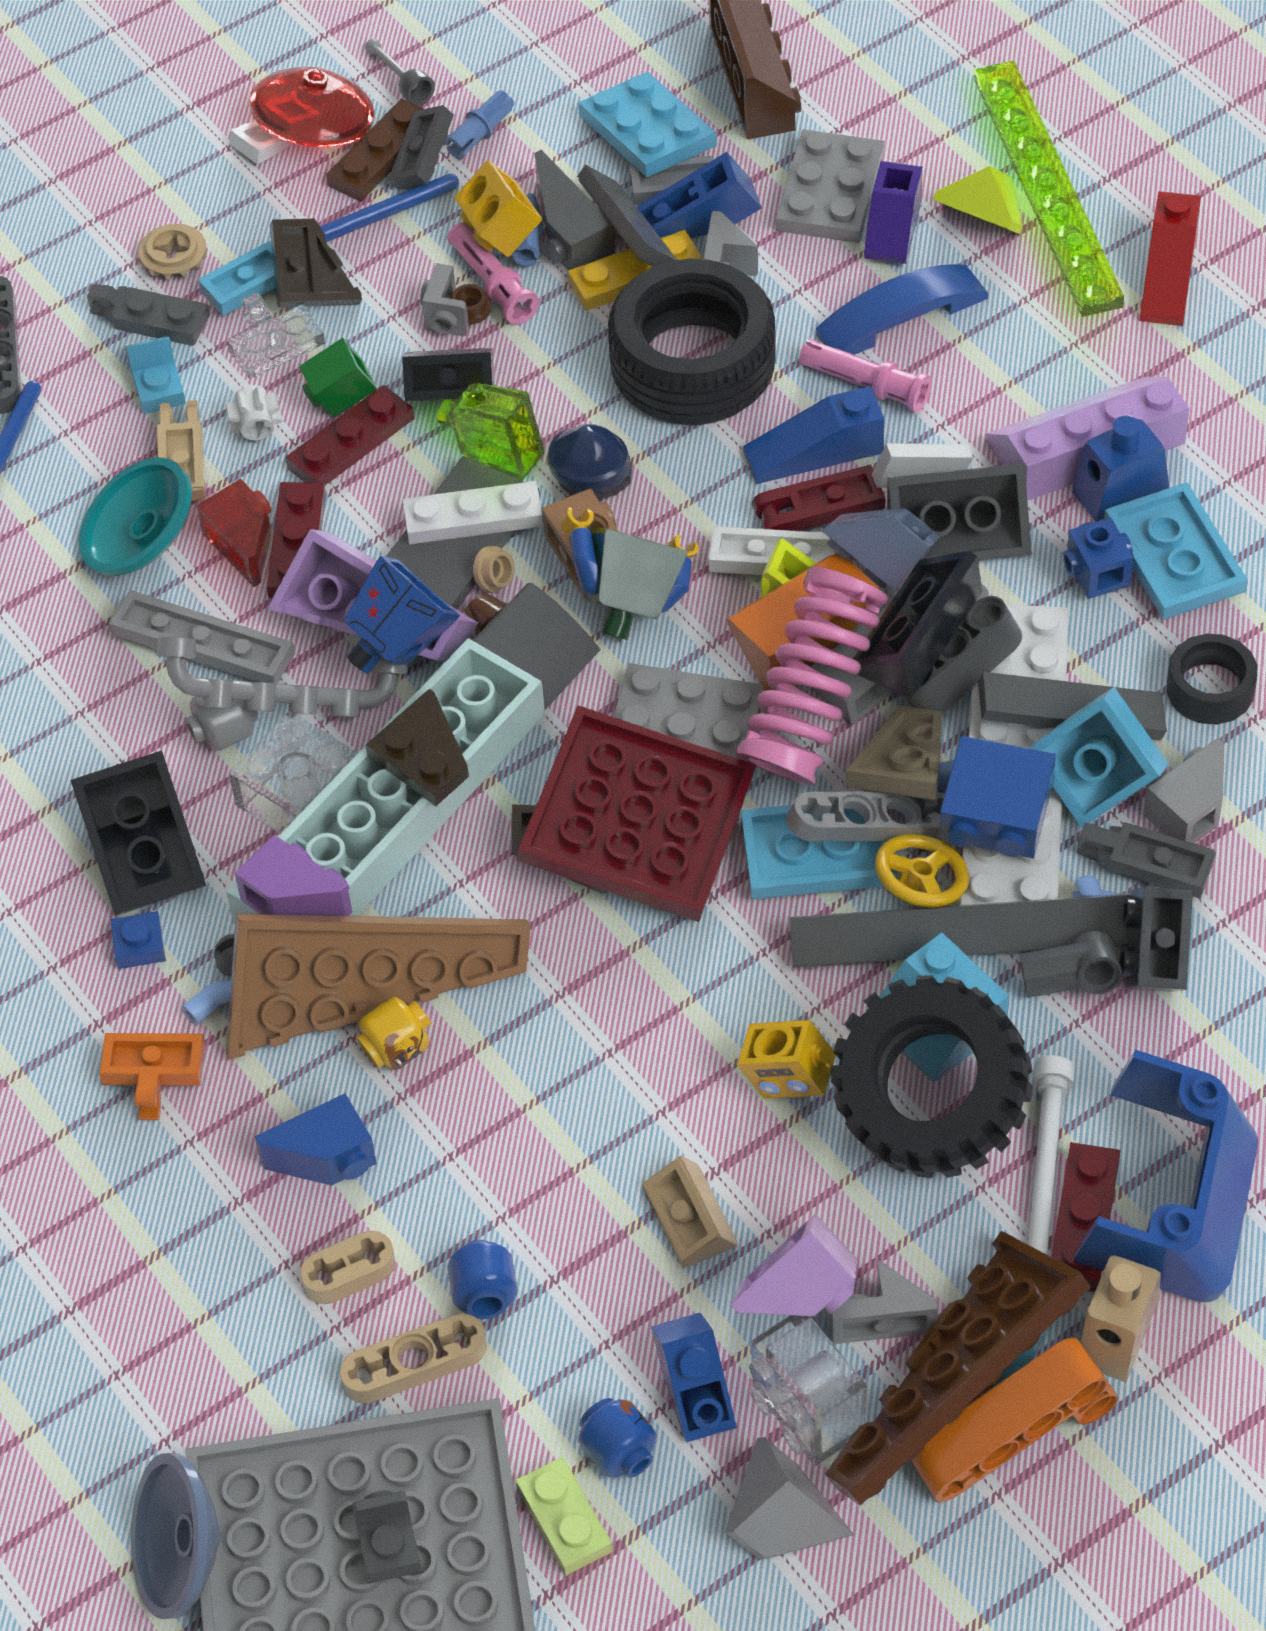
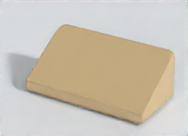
[642,1156,738,1268]

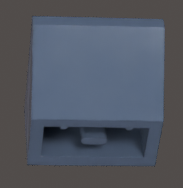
[823,508,941,590]

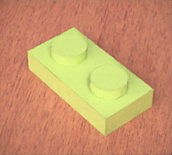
[516,1457,613,1576]

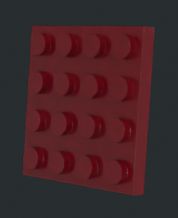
[516,705,756,922]

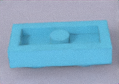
[198,241,276,316]

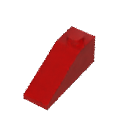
[1140,191,1201,326]

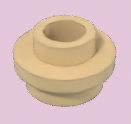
[473,546,515,592]

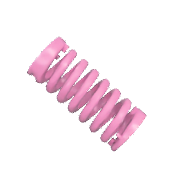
[735,566,888,786]

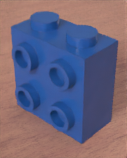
[939,736,1056,858]

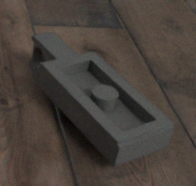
[87,284,210,346]
[1077,822,1216,899]

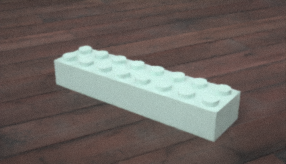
[226,638,545,924]

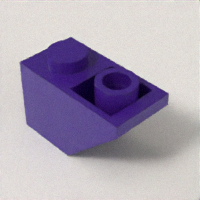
[864,161,923,264]

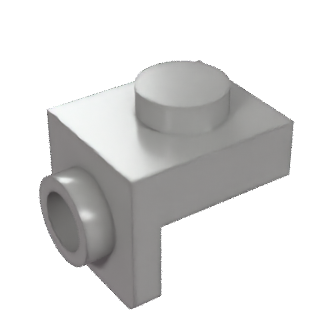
[420,263,469,336]

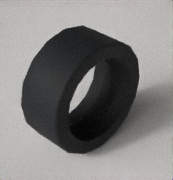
[1166,633,1258,725]

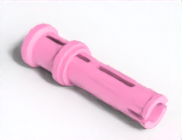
[447,222,540,325]
[799,338,932,413]

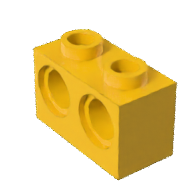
[454,159,543,258]

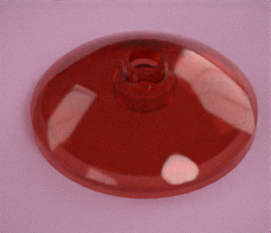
[249,67,374,147]

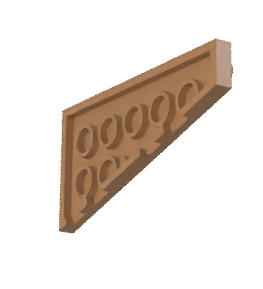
[226,914,531,1060]

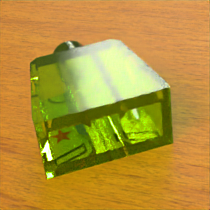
[437,383,545,481]

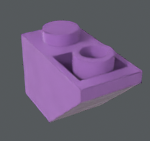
[235,835,352,916]

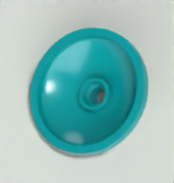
[79,457,192,576]

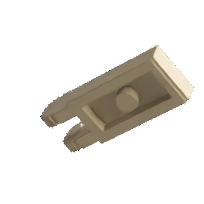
[157,400,206,501]

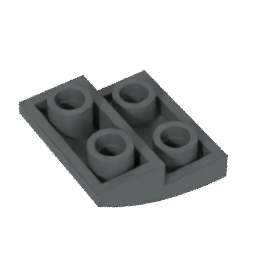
[473,583,601,710]

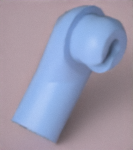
[182,979,231,1025]

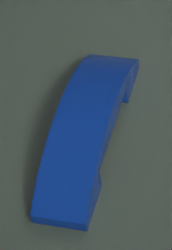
[816,264,988,355]

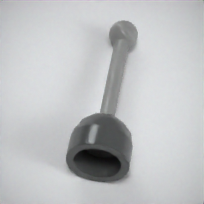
[365,39,435,106]

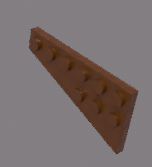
[825,1231,1091,1506]

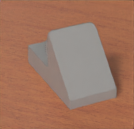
[703,211,758,276]
[830,1261,938,1344]

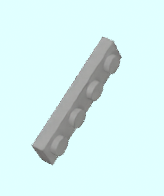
[109,590,295,684]

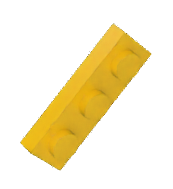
[568,230,703,311]

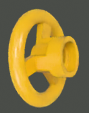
[875,834,969,908]

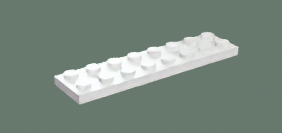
[960,605,1069,905]

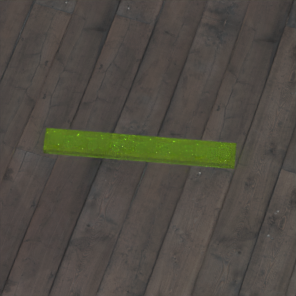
[974,60,1124,317]

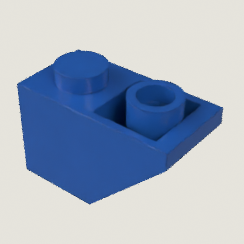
[651,1312,737,1442]

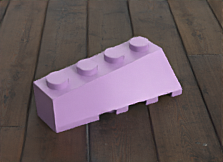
[267,529,478,662]

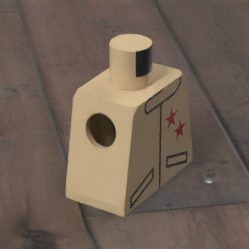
[1081,1255,1161,1382]

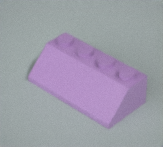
[986,377,1189,501]
[730,1213,858,1316]

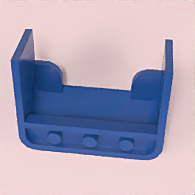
[1073,1049,1258,1302]

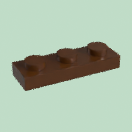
[326,98,423,202]

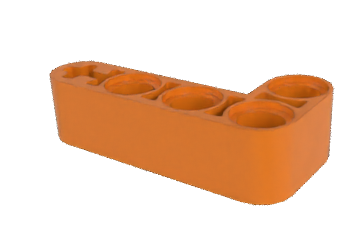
[910,1337,1119,1502]

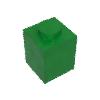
[299,337,377,417]

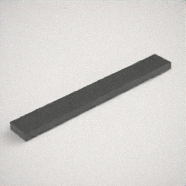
[789,893,1131,967]

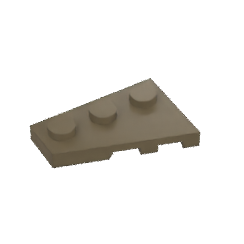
[845,705,943,800]

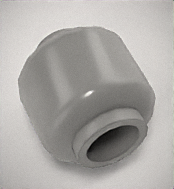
[185,697,258,751]

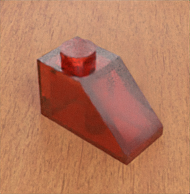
[196,478,272,587]

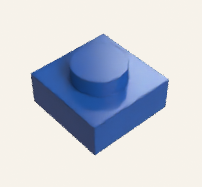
[110,911,166,969]

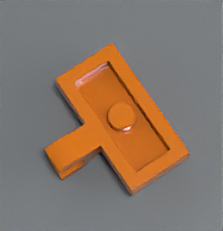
[99,1033,206,1120]

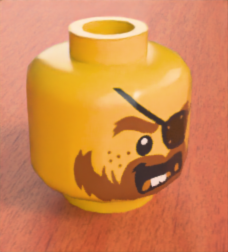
[356,997,432,1070]

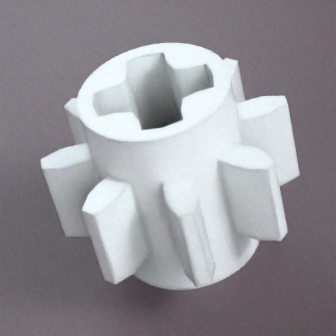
[226,385,282,440]

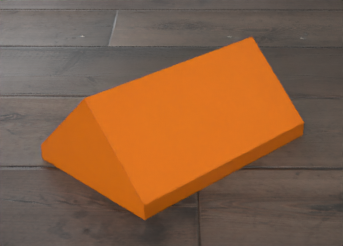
[725,552,881,691]

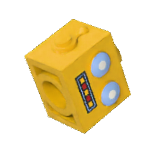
[737,1020,836,1099]

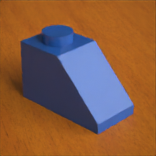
[255,1093,377,1186]

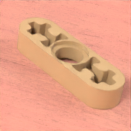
[340,1313,487,1403]

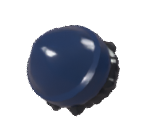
[547,424,632,502]

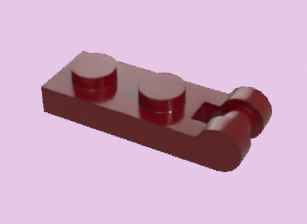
[751,464,886,531]

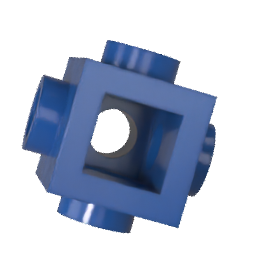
[1063,518,1133,599]

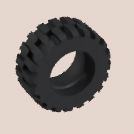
[831,975,1033,1178]

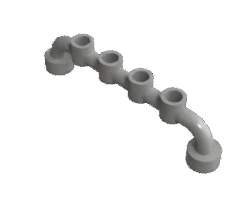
[157,637,408,718]

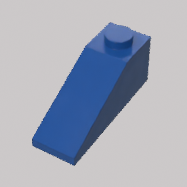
[637,152,762,238]
[743,386,884,484]

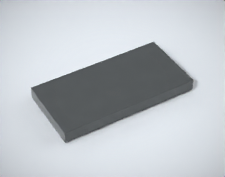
[386,456,540,609]

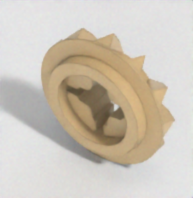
[138,224,207,281]

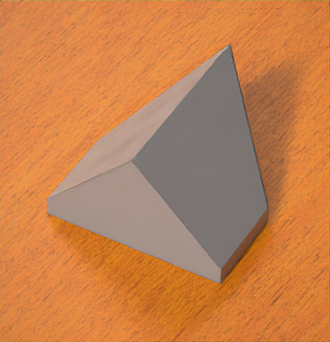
[725,1437,854,1559]

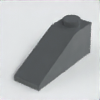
[534,149,615,270]

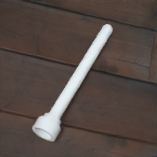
[1028,1055,1075,1254]

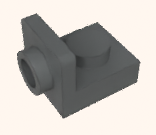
[352,1490,422,1584]

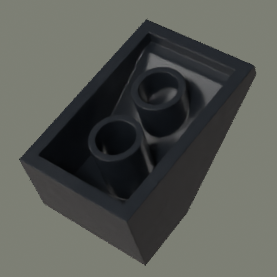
[70,750,207,916]

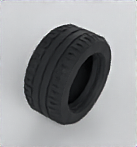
[608,258,776,425]

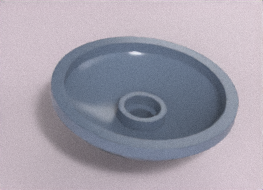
[131,1453,220,1619]

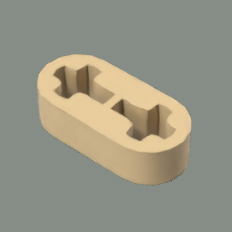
[300,1231,396,1304]

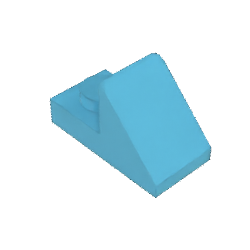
[124,336,186,414]

